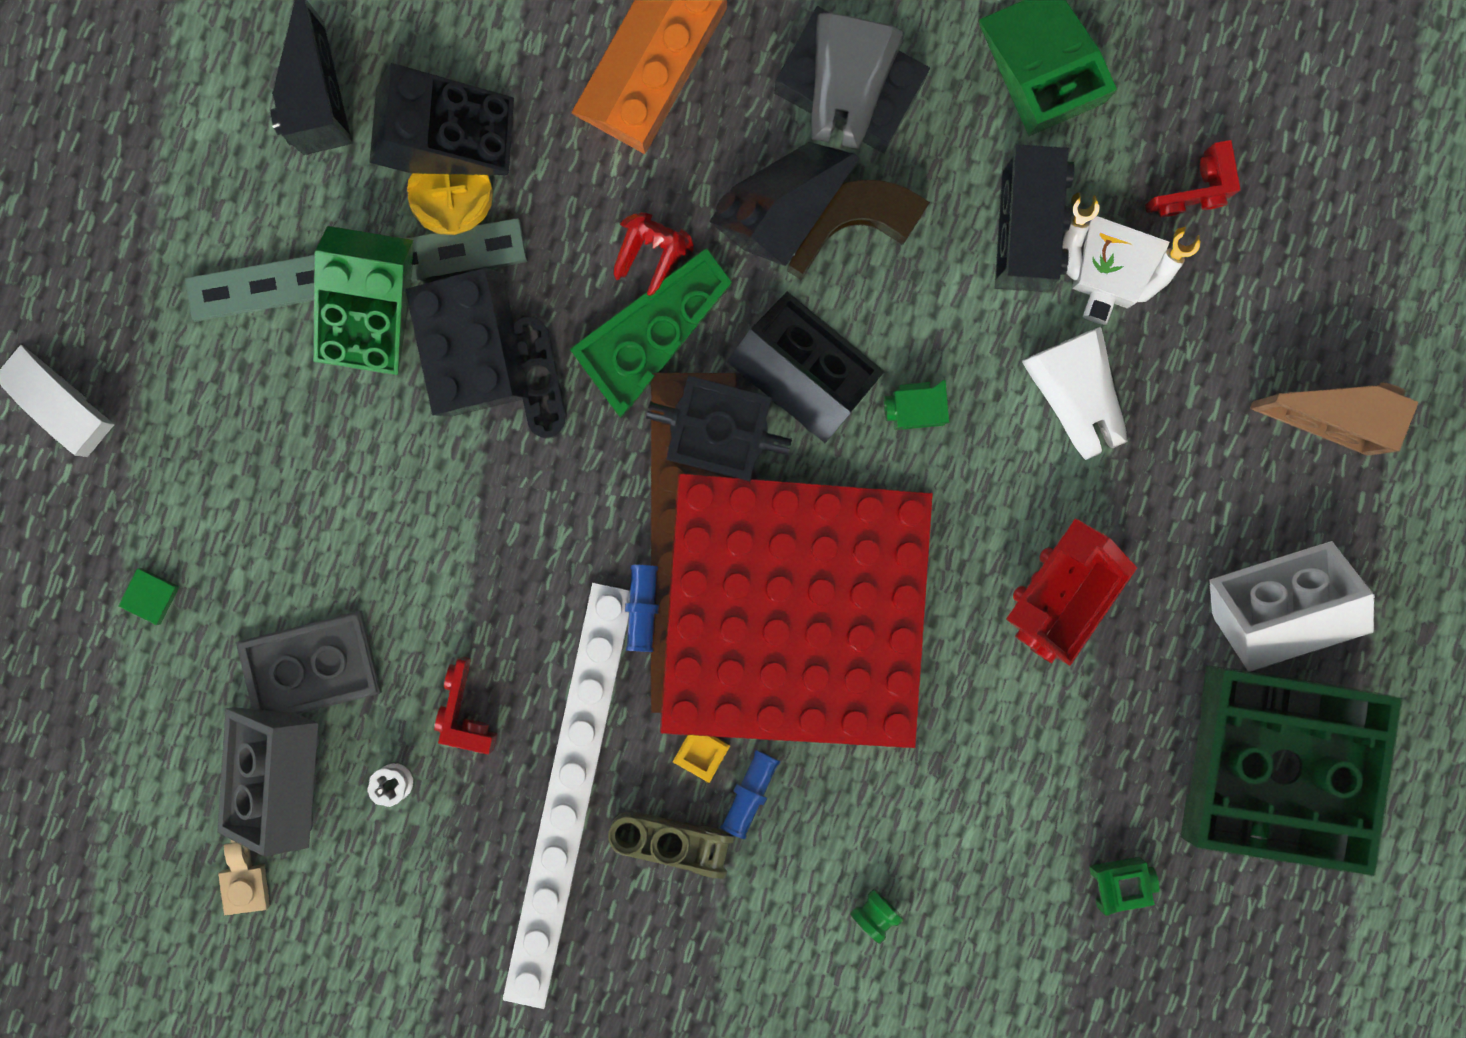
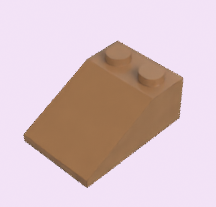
[1250,383,1419,456]

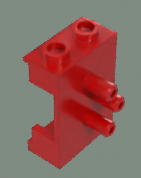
[1006,518,1137,666]

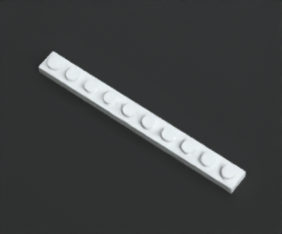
[503,583,630,1009]

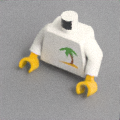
[1062,192,1200,325]

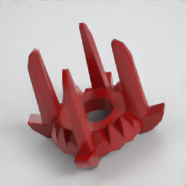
[614,212,694,296]

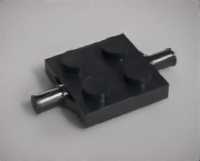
[646,376,792,482]

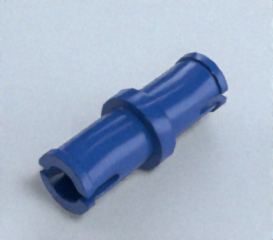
[625,565,659,652]
[720,750,781,840]

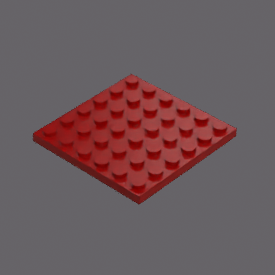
[660,474,933,748]

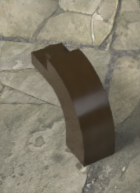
[787,180,930,280]

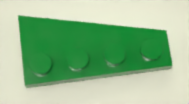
[570,248,732,419]

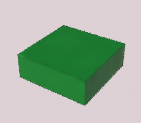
[118,568,179,625]

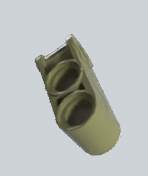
[608,811,735,879]

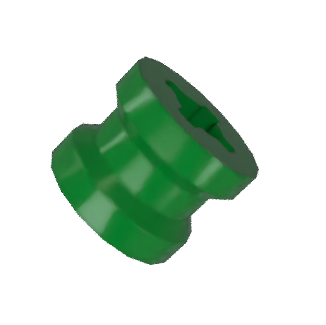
[850,889,904,944]

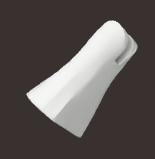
[1022,327,1128,460]

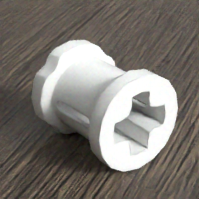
[367,763,413,807]

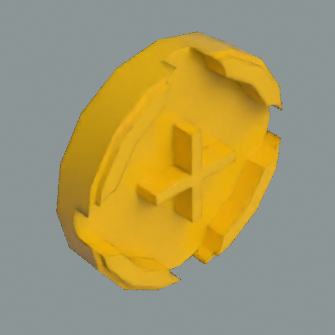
[407,173,493,235]

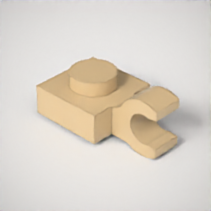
[218,840,270,915]

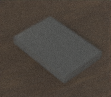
[236,611,382,714]

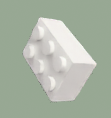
[1209,541,1374,672]

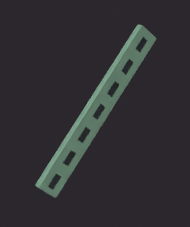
[185,218,527,322]

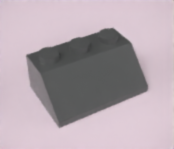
[217,707,319,857]

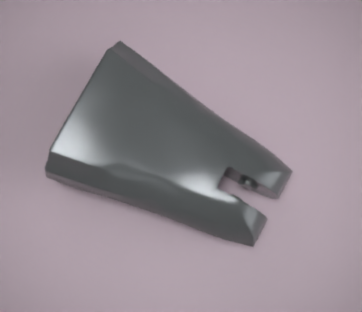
[811,13,905,149]

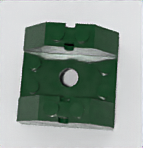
[1180,665,1402,876]

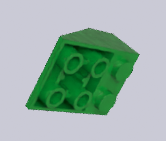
[978,0,1117,136]
[313,226,413,375]

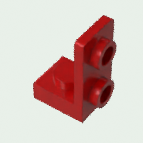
[1145,140,1241,218]
[434,656,498,755]

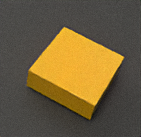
[673,735,730,783]

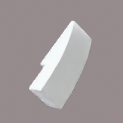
[0,345,115,457]

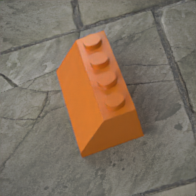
[571,0,727,154]

